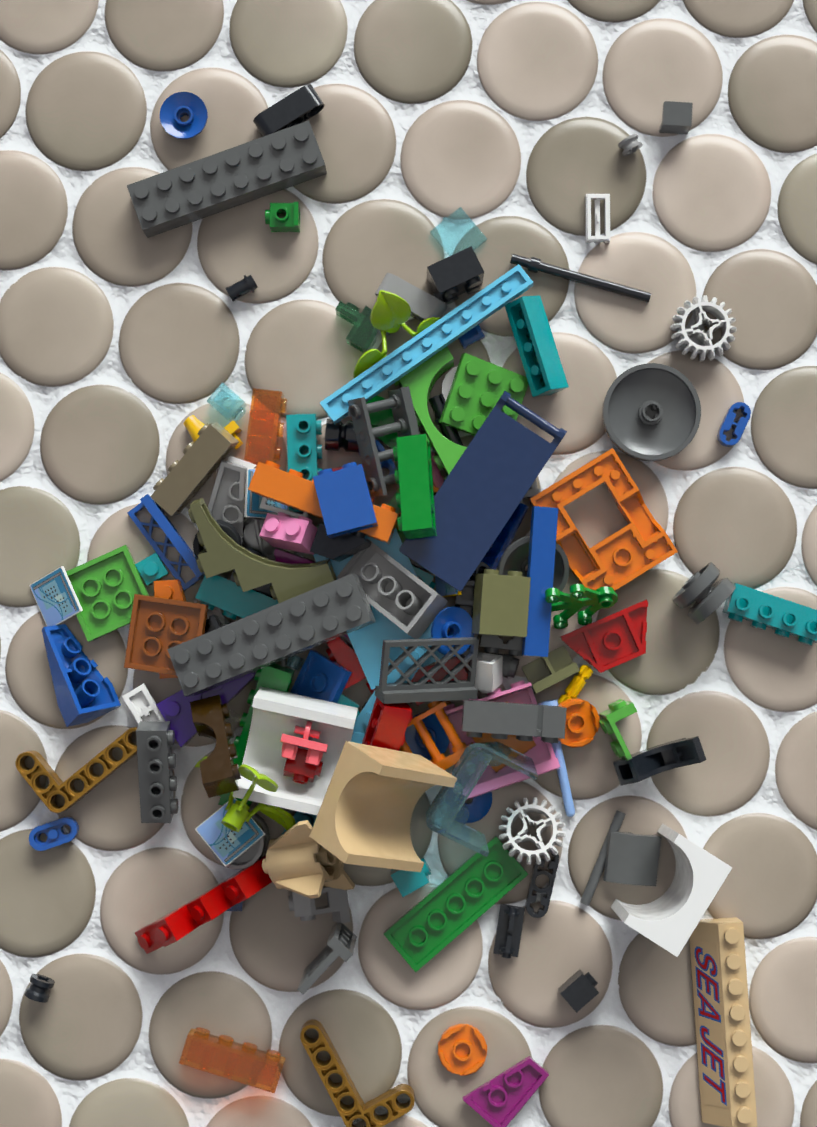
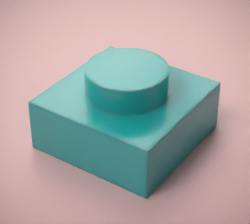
[135,552,169,586]

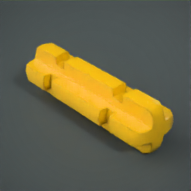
[558,665,593,704]

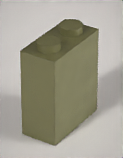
[471,569,531,637]

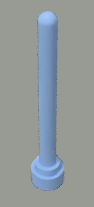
[538,699,575,817]

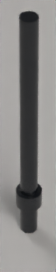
[510,254,651,302]

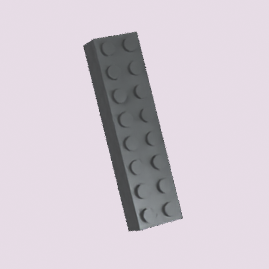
[127,120,327,238]
[167,573,376,696]

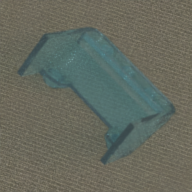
[425,741,538,857]

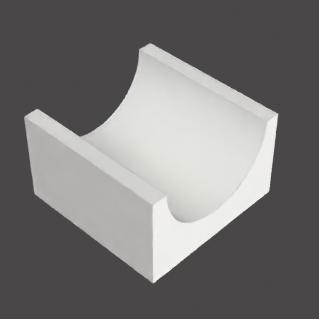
[233,687,358,815]
[611,823,732,957]

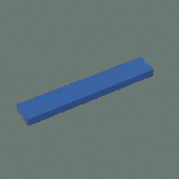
[522,506,558,657]

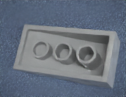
[337,539,448,639]

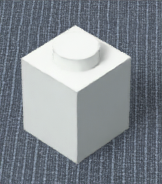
[474,652,503,693]

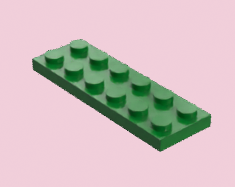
[383,836,529,972]

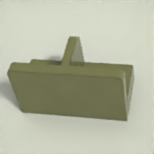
[522,646,580,694]

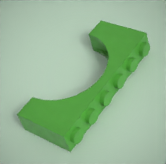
[394,347,467,481]

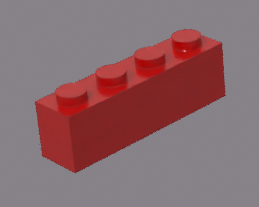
[362,697,413,751]

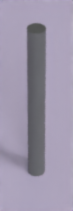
[580,810,626,906]

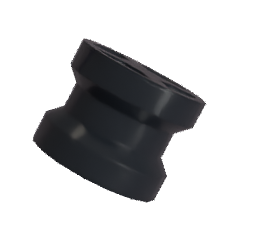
[24,974,55,1003]

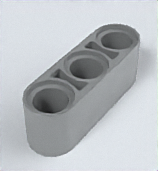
[375,273,448,322]

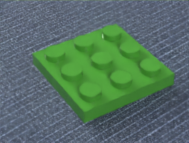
[439,353,529,436]
[66,545,149,642]

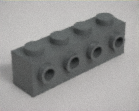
[136,721,178,823]

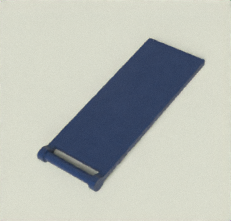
[399,391,567,591]

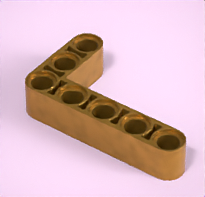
[15,727,138,813]
[300,1019,414,1127]

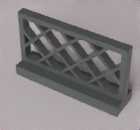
[375,637,479,704]
[297,922,357,995]

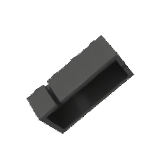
[461,700,567,743]

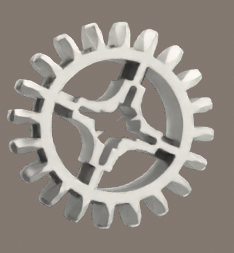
[670,295,737,361]
[499,797,566,865]

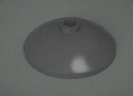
[497,536,569,592]

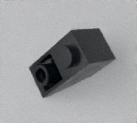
[310,523,371,562]

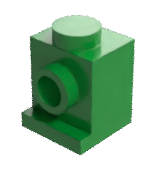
[265,202,300,232]

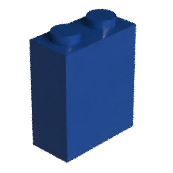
[313,462,378,538]

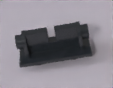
[493,904,525,958]

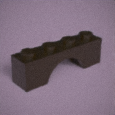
[190,695,241,798]

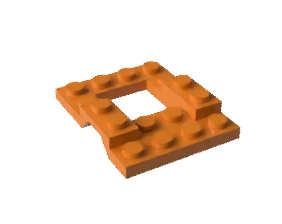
[529,448,678,591]

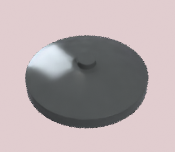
[602,363,701,461]

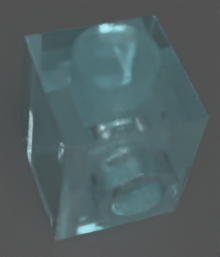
[207,383,247,422]

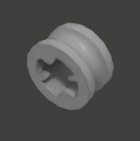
[618,134,643,156]

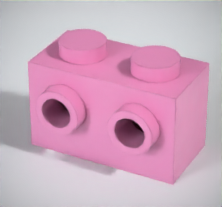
[259,512,318,555]

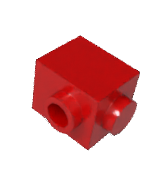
[284,748,323,784]

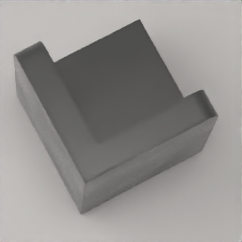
[659,101,693,134]

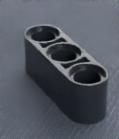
[253,84,325,137]

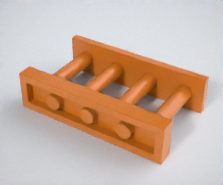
[400,701,478,770]

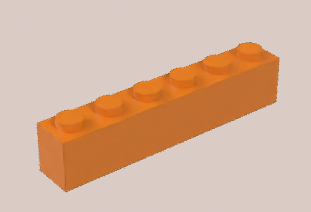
[248,460,399,544]

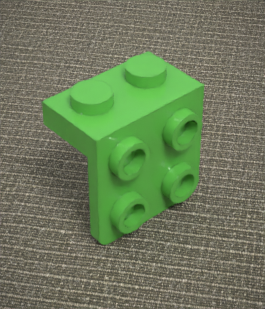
[599,699,637,761]

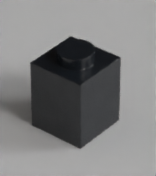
[558,969,599,1013]

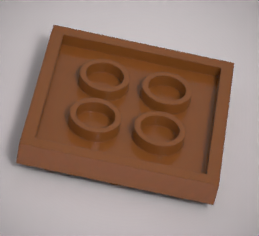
[124,594,209,676]

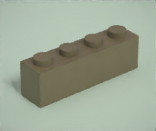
[150,422,239,517]

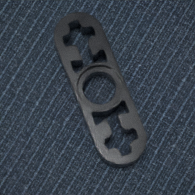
[525,845,559,918]

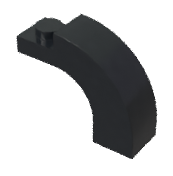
[613,736,706,786]

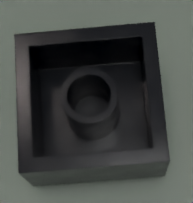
[427,246,484,305]

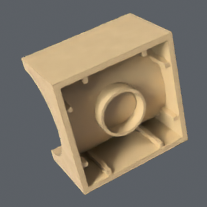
[309,741,457,872]

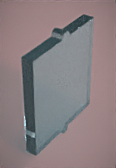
[430,207,487,256]

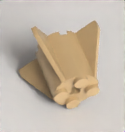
[262,820,355,899]

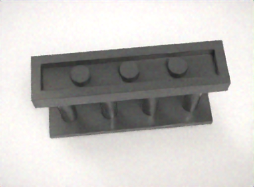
[348,386,420,497]

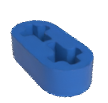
[717,402,751,447]

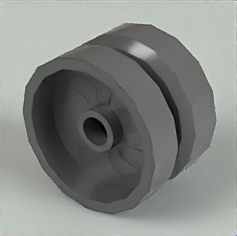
[672,562,736,624]

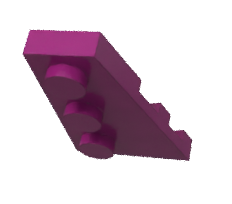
[462,1056,549,1127]

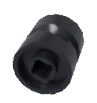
[325,419,359,453]

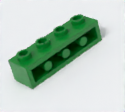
[393,434,437,539]

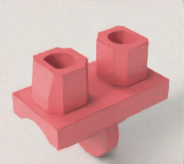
[281,721,328,766]

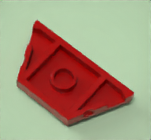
[560,599,648,673]

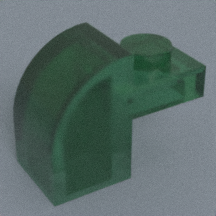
[335,301,378,353]

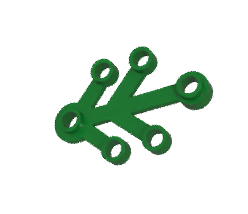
[545,584,618,629]

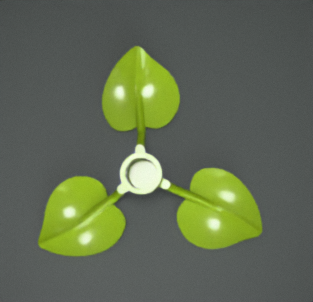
[353,290,441,378]
[195,756,296,832]

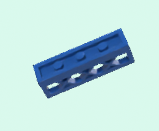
[127,494,205,591]

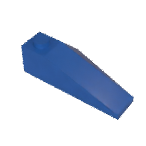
[42,624,121,727]

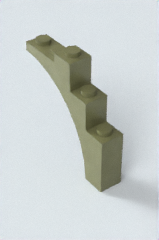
[188,498,337,603]

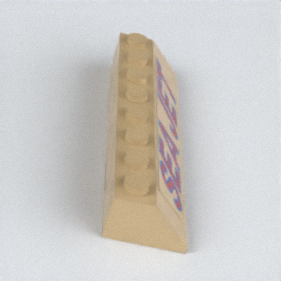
[689,917,757,1127]

